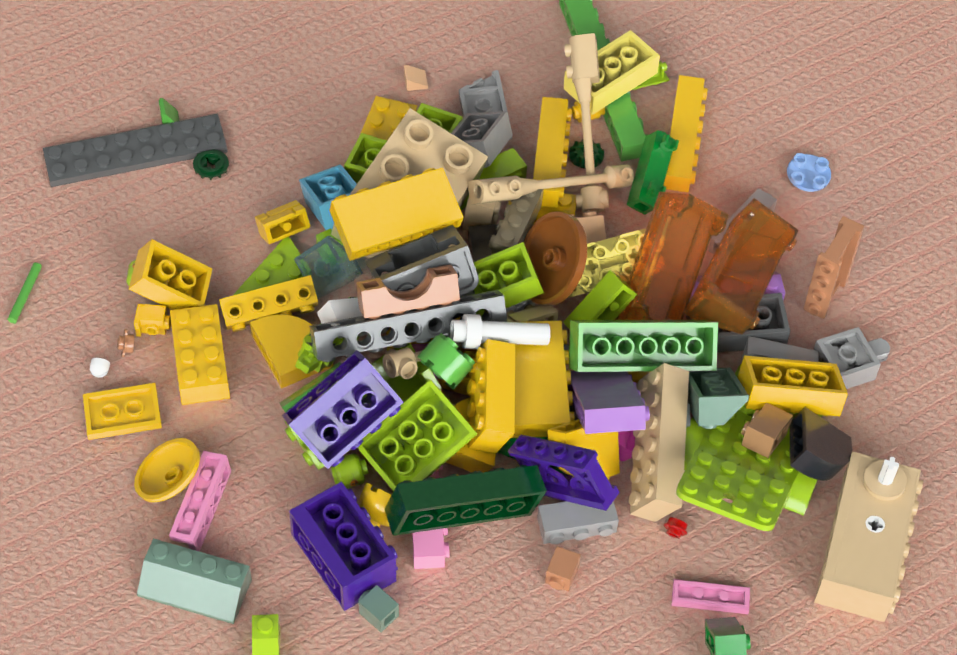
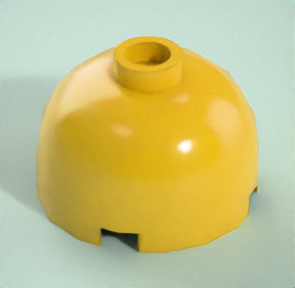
[359,483,391,527]

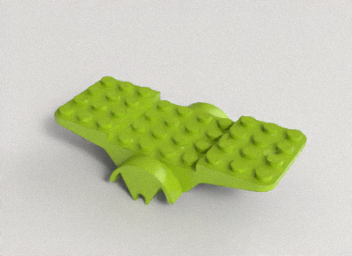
[676,364,823,531]

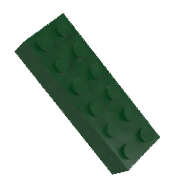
[384,465,546,536]

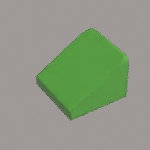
[159,98,179,124]

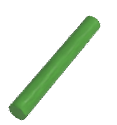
[7,262,42,324]

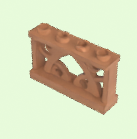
[804,216,864,319]

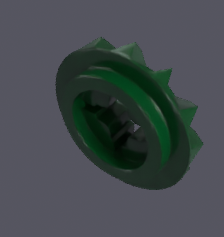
[569,139,604,169]
[193,149,229,180]

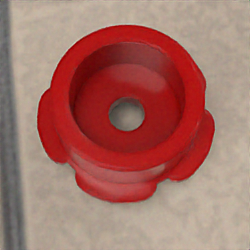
[664,517,688,539]

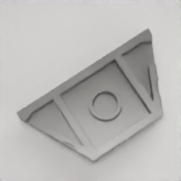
[459,70,512,139]

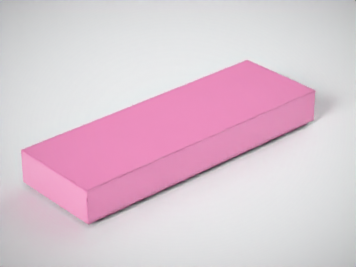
[671,579,750,614]

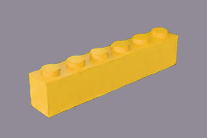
[663,75,708,193]
[533,97,572,208]

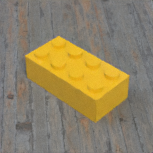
[170,304,230,405]
[466,339,515,453]
[737,355,848,416]

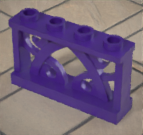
[508,435,620,511]

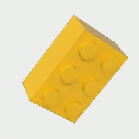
[129,239,212,310]

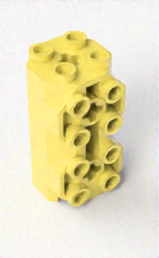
[568,228,664,298]

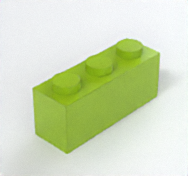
[563,270,637,330]

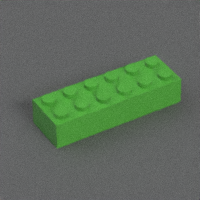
[569,320,718,372]

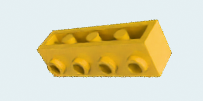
[219,275,318,332]

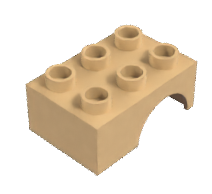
[331,108,488,258]

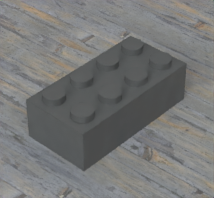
[686,293,790,353]

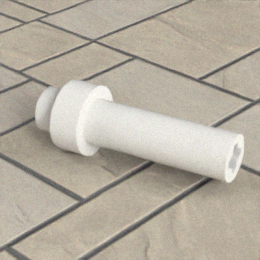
[450,314,550,349]

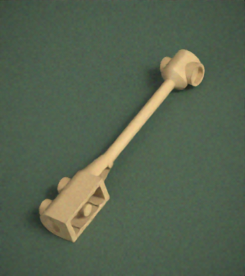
[565,33,609,213]
[467,164,634,205]
[383,304,558,379]

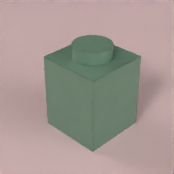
[358,585,399,632]

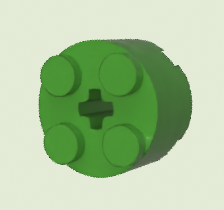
[417,333,476,390]

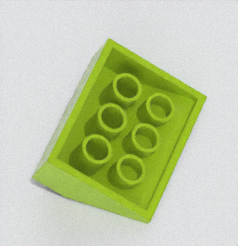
[358,379,477,491]

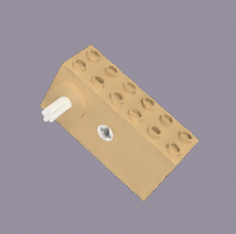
[814,451,923,622]

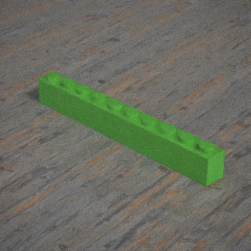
[559,0,648,162]

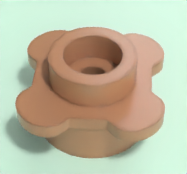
[117,329,134,357]

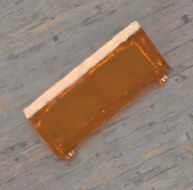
[615,192,729,320]
[684,198,799,335]

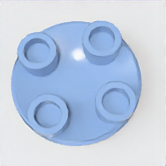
[787,153,831,192]

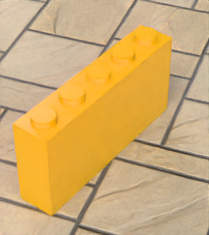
[329,167,464,261]
[511,321,574,438]

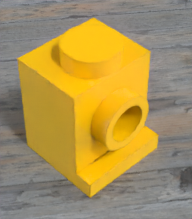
[134,304,171,337]

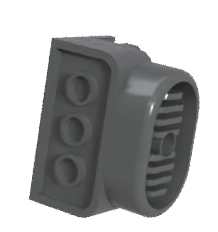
[364,225,479,332]

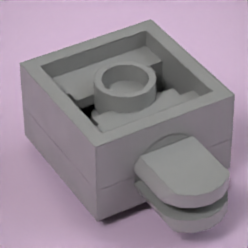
[814,327,890,389]

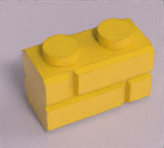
[255,200,310,244]

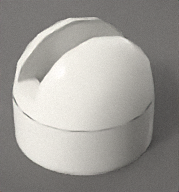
[90,358,110,378]

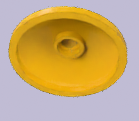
[134,438,200,502]

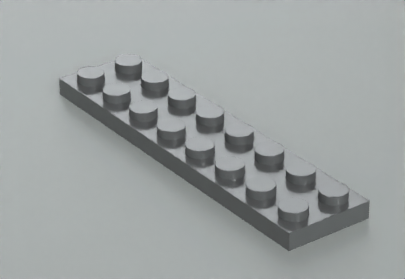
[43,114,228,187]

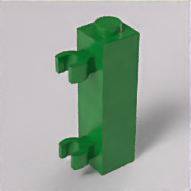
[626,130,679,215]

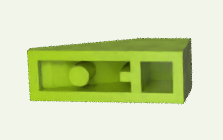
[252,614,280,655]

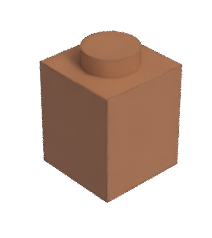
[545,546,581,591]

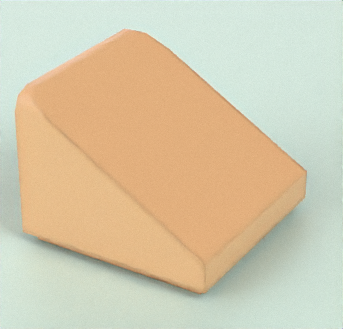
[404,65,428,91]

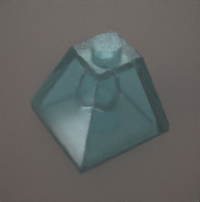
[294,236,364,299]

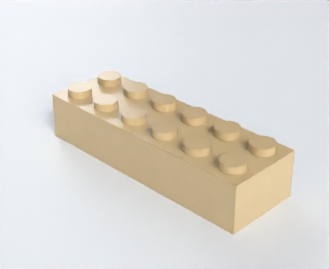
[629,363,689,522]

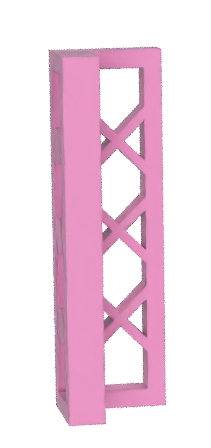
[169,451,231,552]

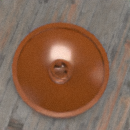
[524,211,587,306]

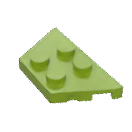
[233,237,312,295]

